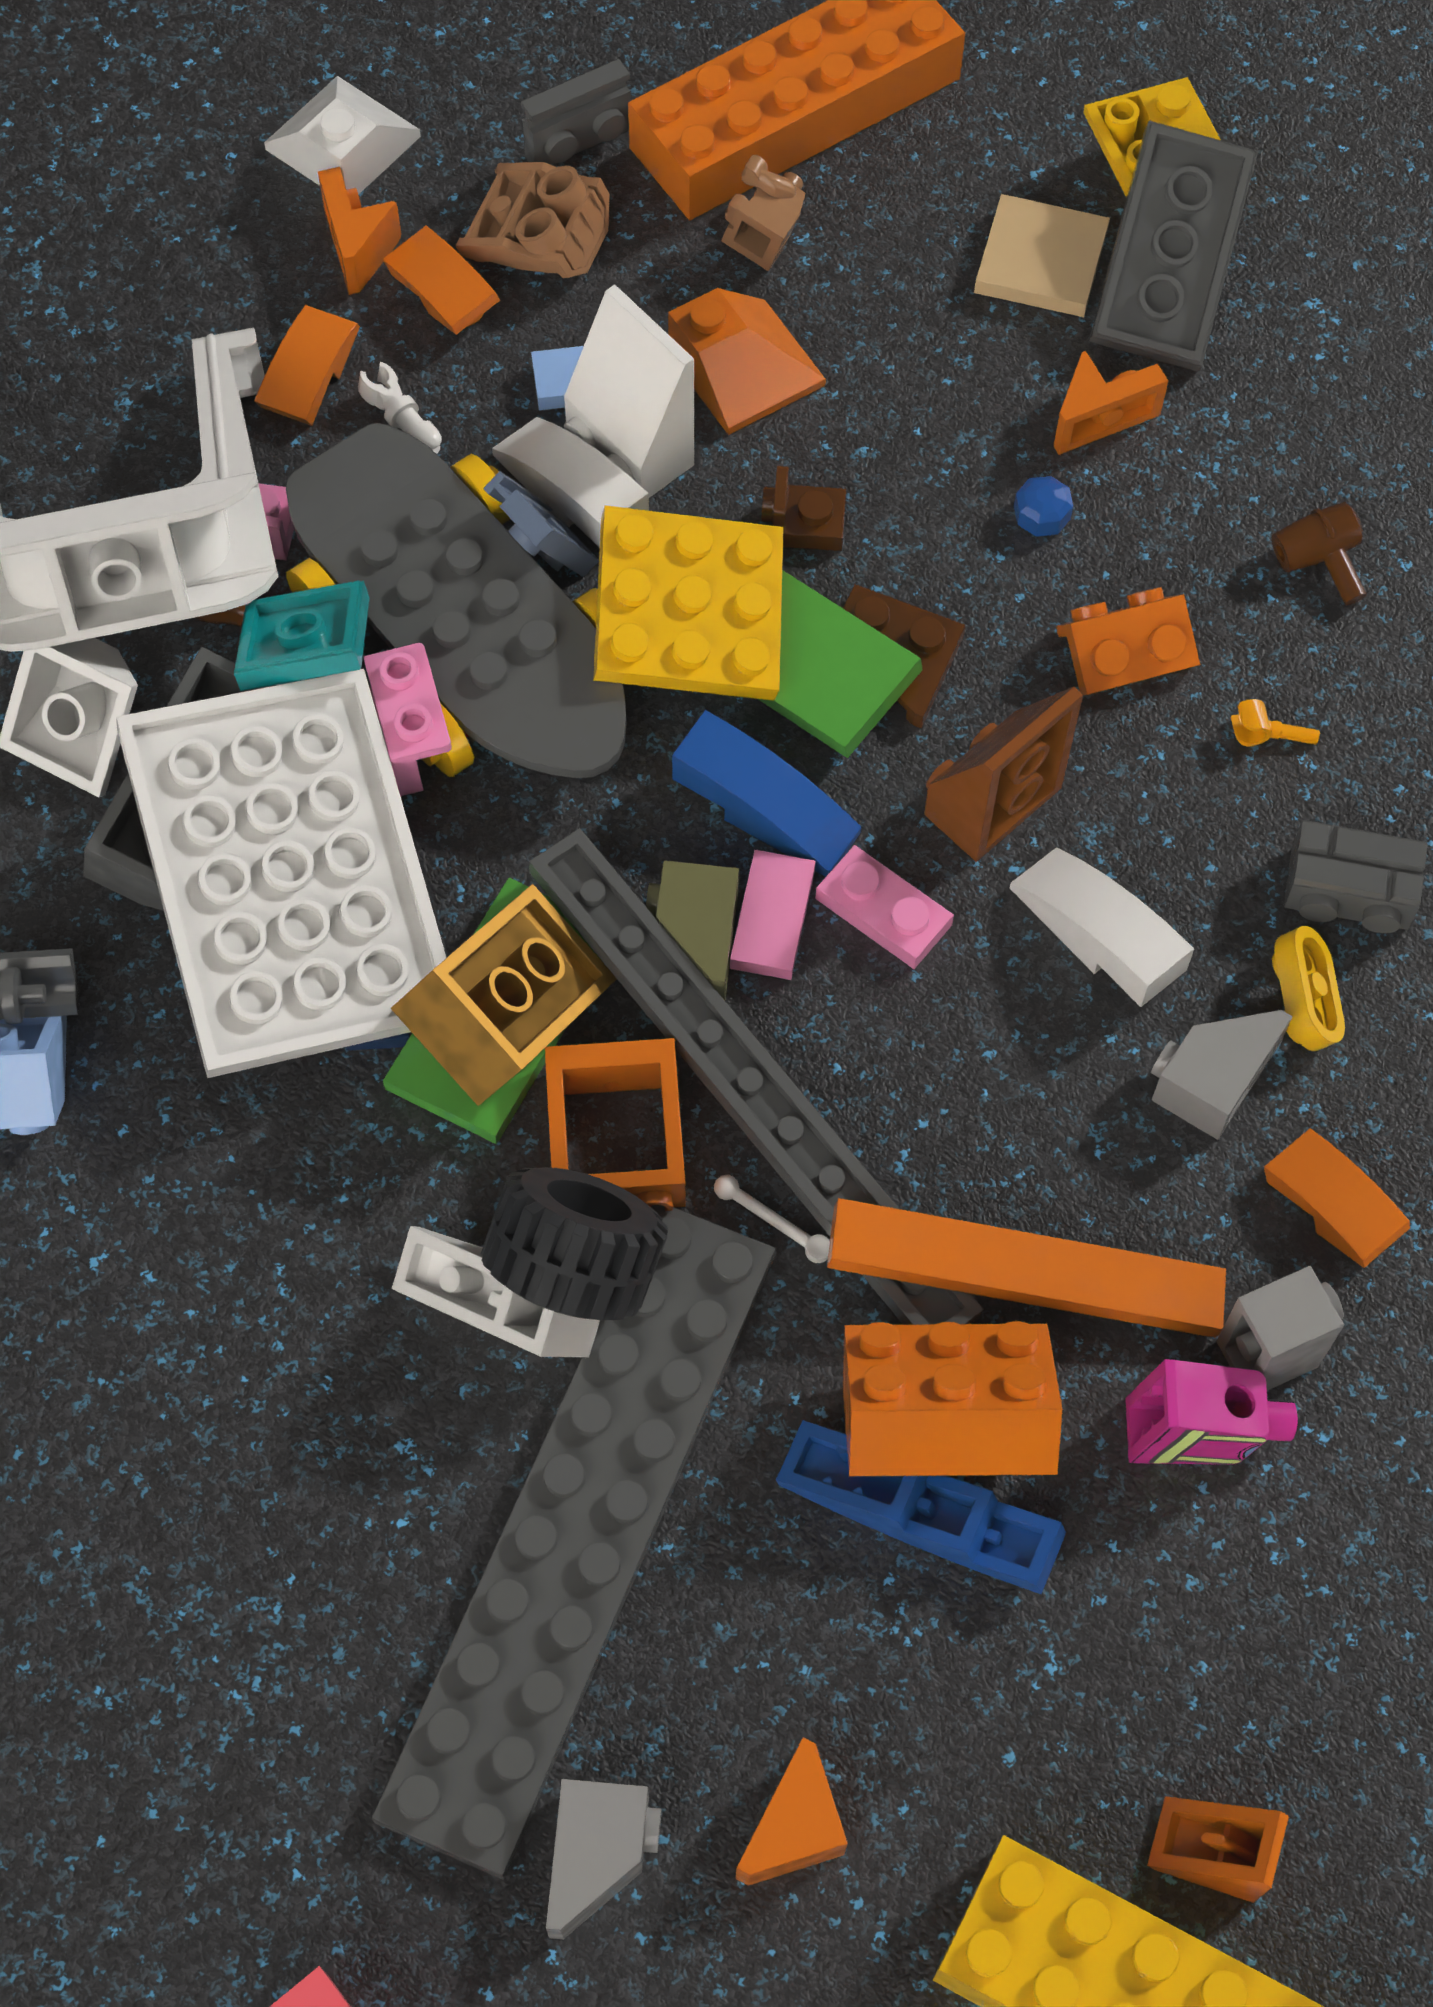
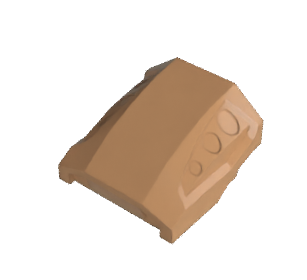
[456,162,610,278]

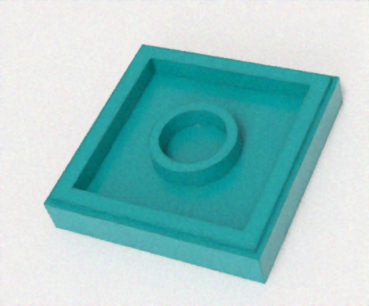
[234,580,370,691]

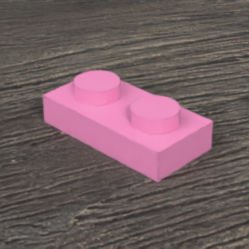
[815,845,954,969]

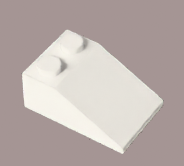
[564,284,694,498]

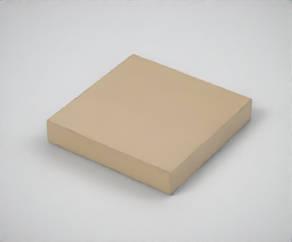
[974,194,1110,317]

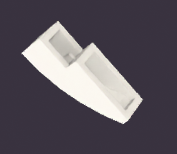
[492,417,649,548]
[1010,847,1194,1007]

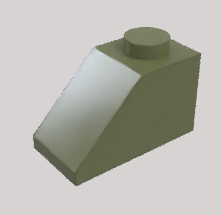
[646,861,739,1000]

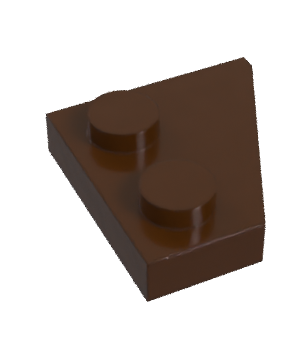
[843,584,966,728]

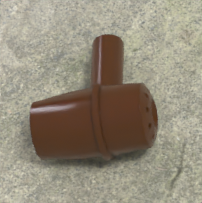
[1271,502,1367,605]

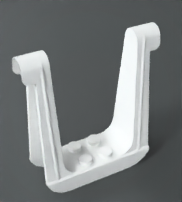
[0,327,278,652]

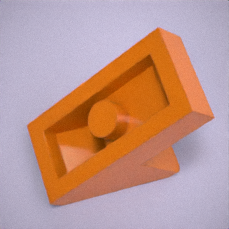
[317,167,401,295]
[1054,351,1169,455]

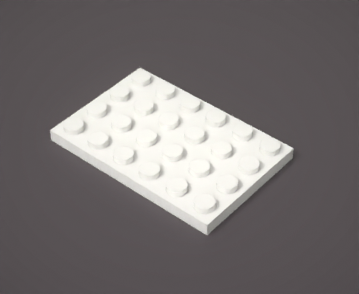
[116,669,446,1078]

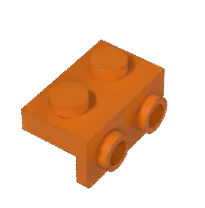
[1056,587,1200,695]

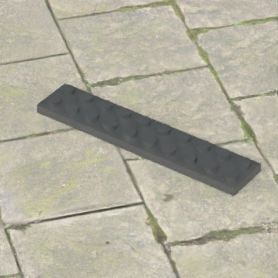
[372,1205,776,1880]

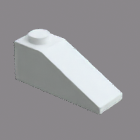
[392,1226,600,1357]

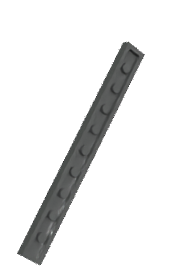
[529,828,984,1325]

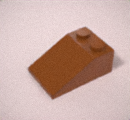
[924,687,1083,862]

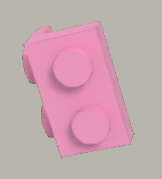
[363,643,452,796]

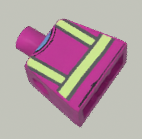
[1125,1359,1298,1465]

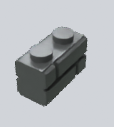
[1284,820,1428,933]

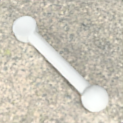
[714,1175,830,1263]

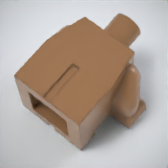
[721,155,806,271]

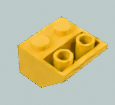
[1083,77,1221,197]

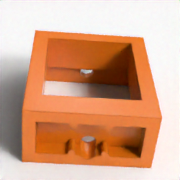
[545,1038,686,1211]

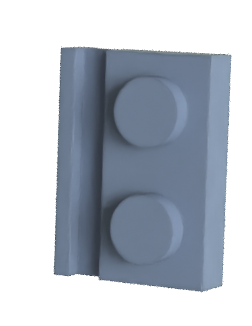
[483,471,599,577]

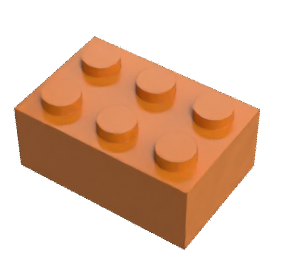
[843,1321,1063,1476]

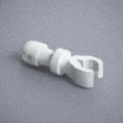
[358,362,442,454]

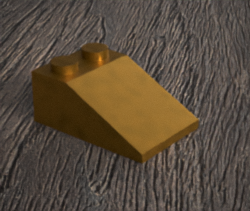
[390,884,617,1106]

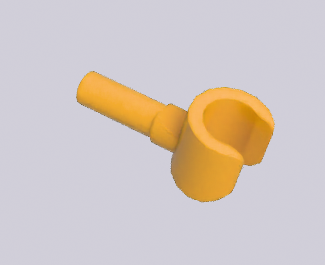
[1231,699,1320,747]

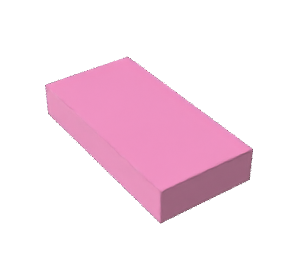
[730,850,816,980]

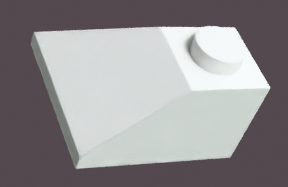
[264,76,421,195]
[0,638,138,797]

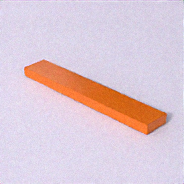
[827,1198,1226,1338]

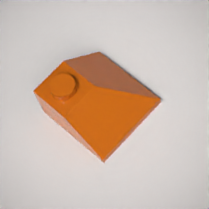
[668,288,826,435]

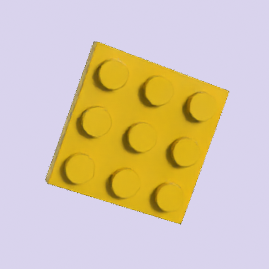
[593,505,783,701]

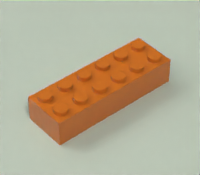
[628,0,966,221]

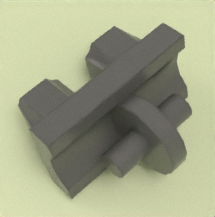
[0,948,80,1024]

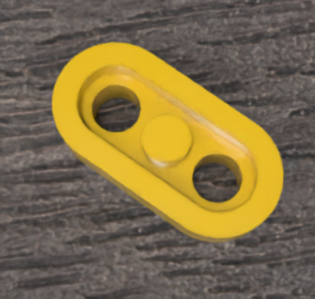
[1272,926,1345,1051]

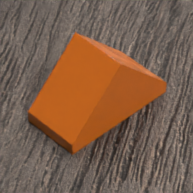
[736,1737,848,1886]
[1147,1796,1289,1903]

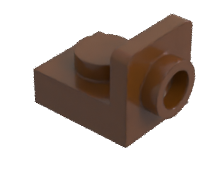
[761,466,846,551]

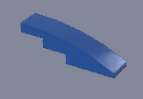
[776,1420,1066,1594]

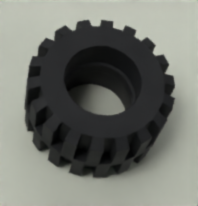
[481,1167,668,1320]

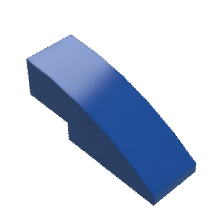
[672,710,861,877]

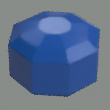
[1014,476,1073,537]

